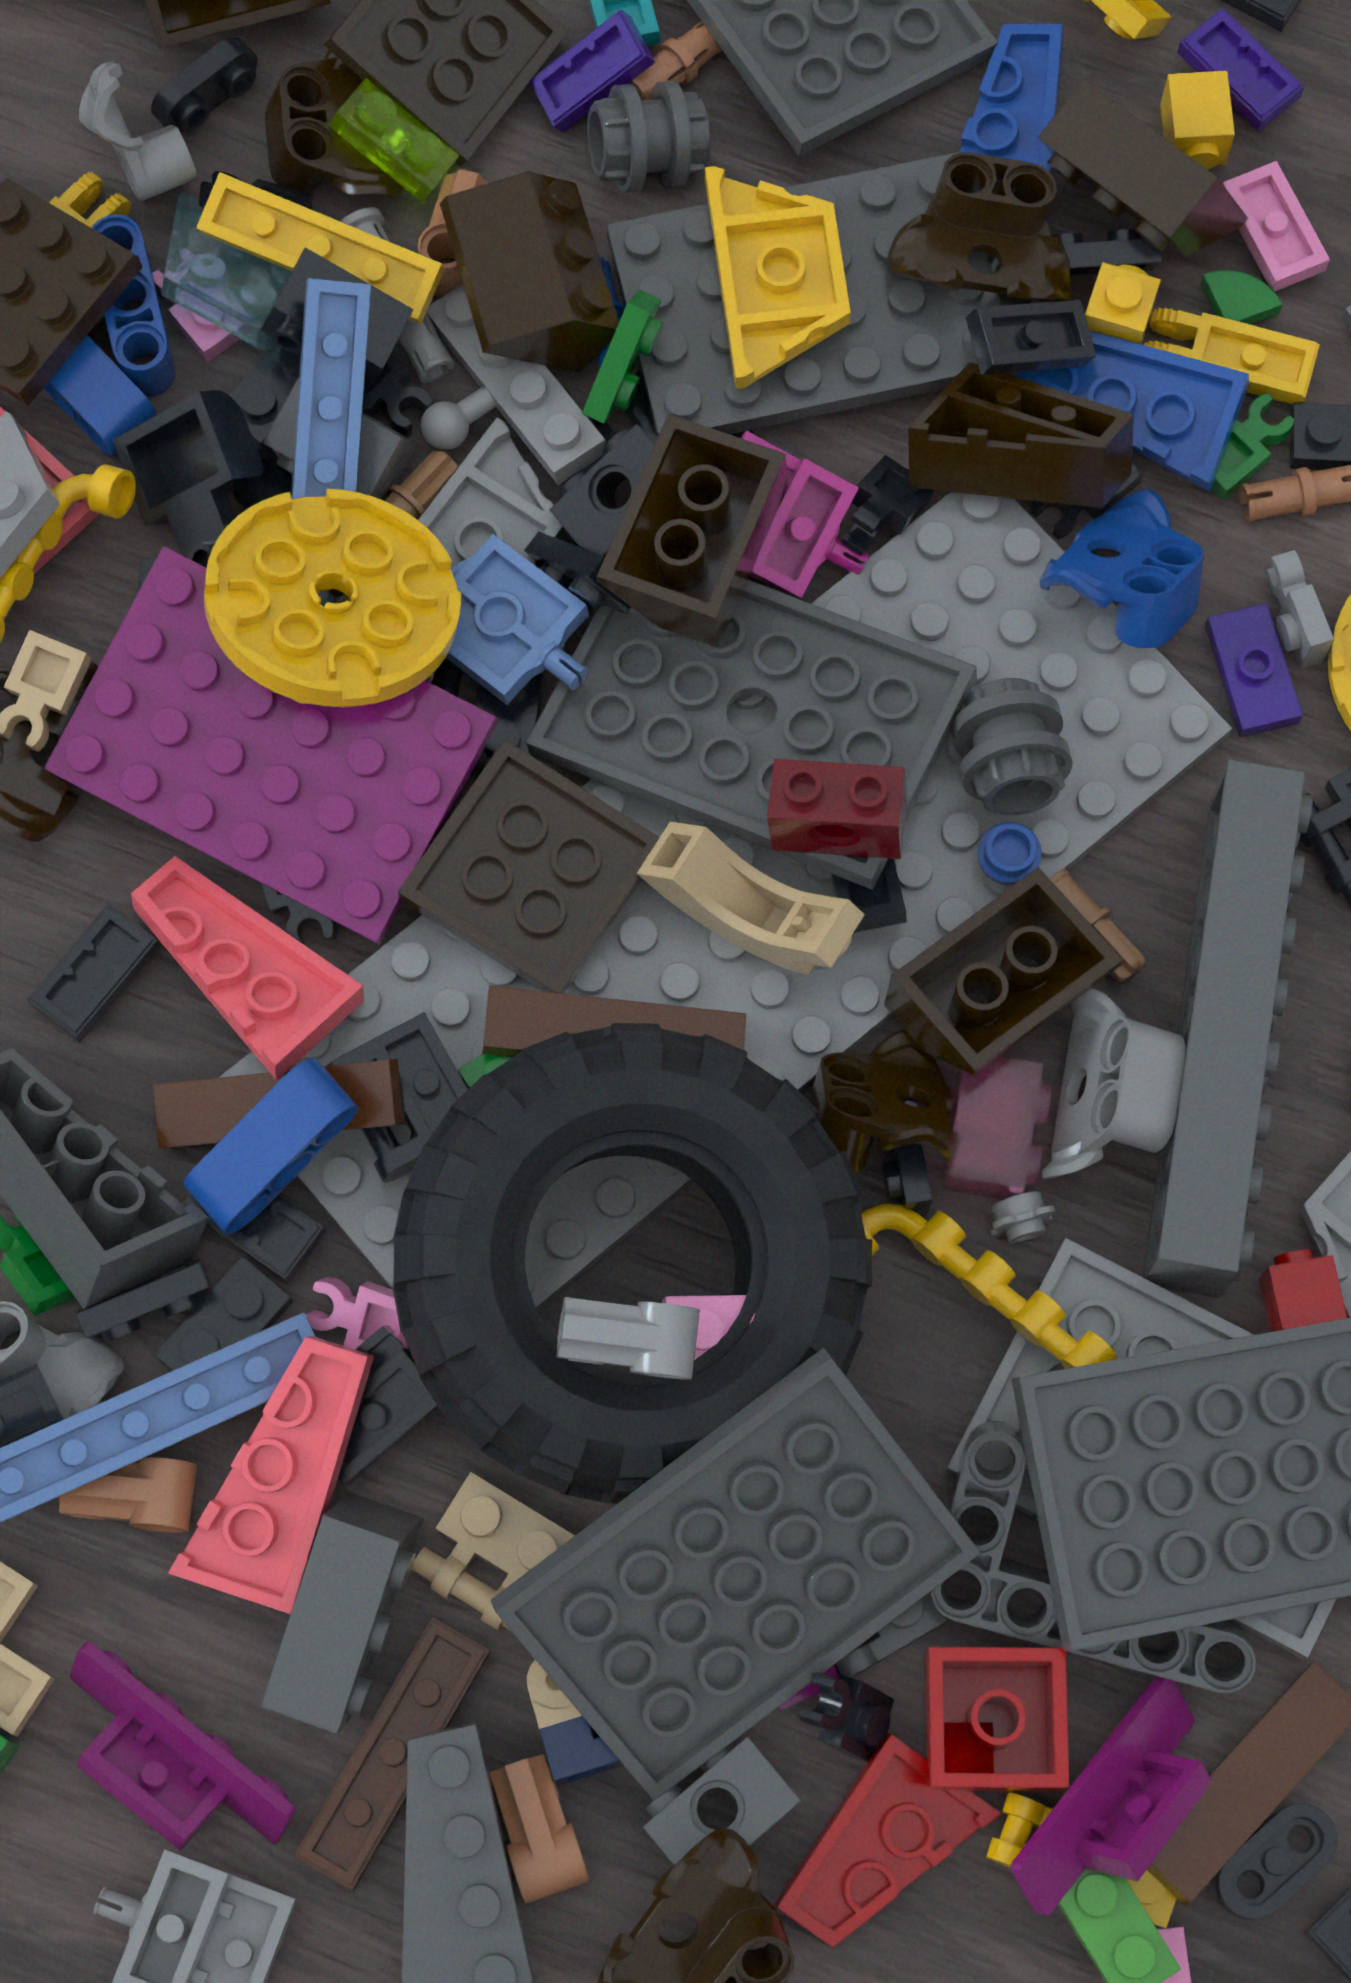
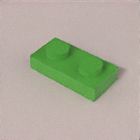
[1058,1868,1182,1983]

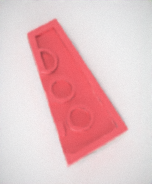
[131,856,364,1081]
[168,1336,374,1614]

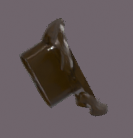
[265,49,407,198]
[886,152,1071,302]
[0,661,99,842]
[809,1030,960,1173]
[598,1828,794,1983]

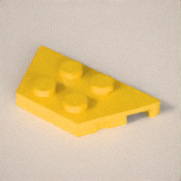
[705,166,851,389]

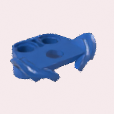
[1039,489,1204,648]

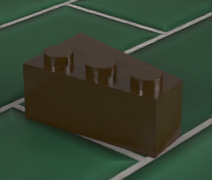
[908,362,1134,508]

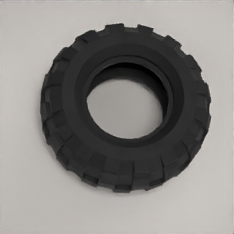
[392,1023,872,1503]

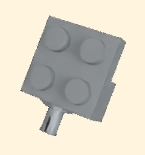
[93,1849,298,1983]

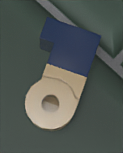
[527,1660,621,1786]

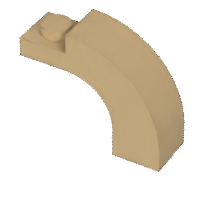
[637,821,865,975]

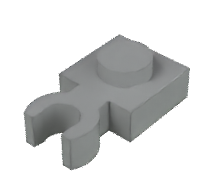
[1265,550,1334,669]

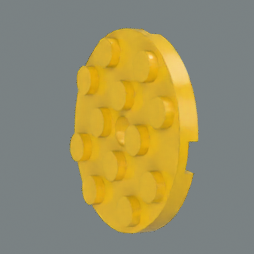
[204,489,461,707]

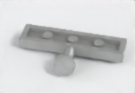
[420,284,606,485]

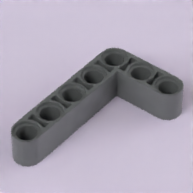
[931,1421,1256,1693]

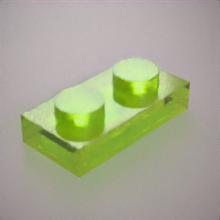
[328,78,460,202]

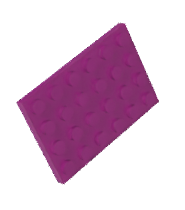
[44,546,499,945]

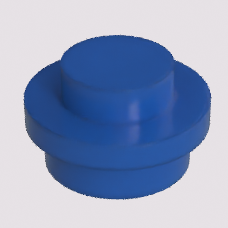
[977,822,1042,885]

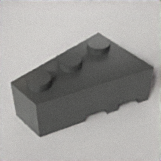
[261,1492,424,1734]

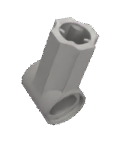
[556,1297,700,1380]

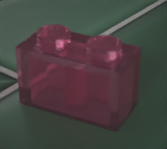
[942,1056,1052,1200]

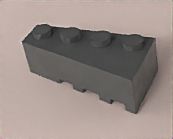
[0,1048,209,1310]
[402,1721,536,1983]

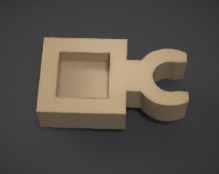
[0,630,92,752]

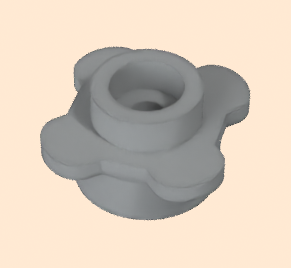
[990,1191,1056,1244]

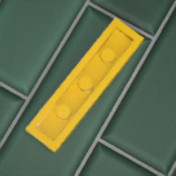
[196,172,445,325]

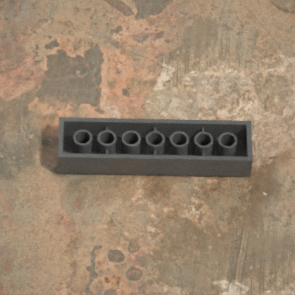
[1143,759,1313,1298]

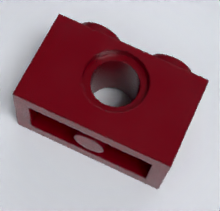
[767,759,907,859]

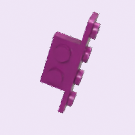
[70,1641,296,1851]
[1011,1676,1212,1916]

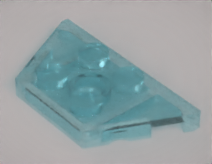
[161,192,291,351]

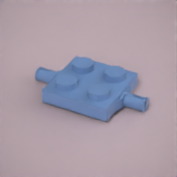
[445,534,589,705]

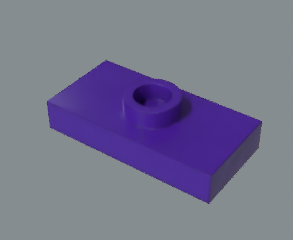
[1177,8,1304,132]
[530,9,656,132]
[1205,603,1303,737]

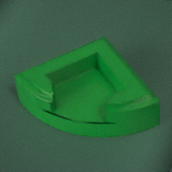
[1200,270,1283,325]

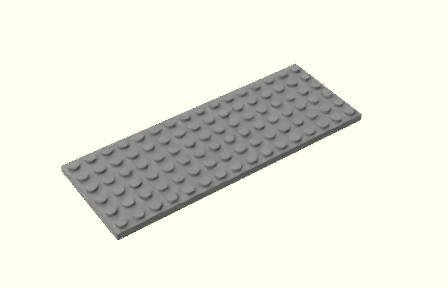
[219,492,1232,1311]

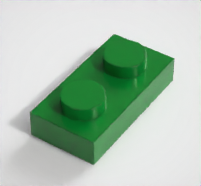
[582,290,664,424]

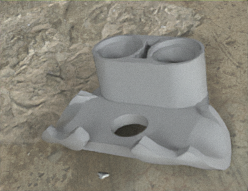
[79,61,198,201]
[1042,988,1186,1180]
[0,1301,124,1419]

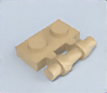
[412,1472,575,1631]

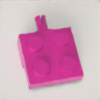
[741,431,869,599]

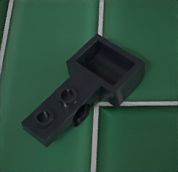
[113,390,264,568]

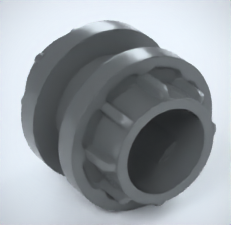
[587,81,710,192]
[951,678,1073,815]

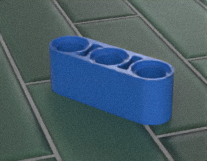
[91,214,175,397]
[43,335,158,458]
[183,1058,359,1235]

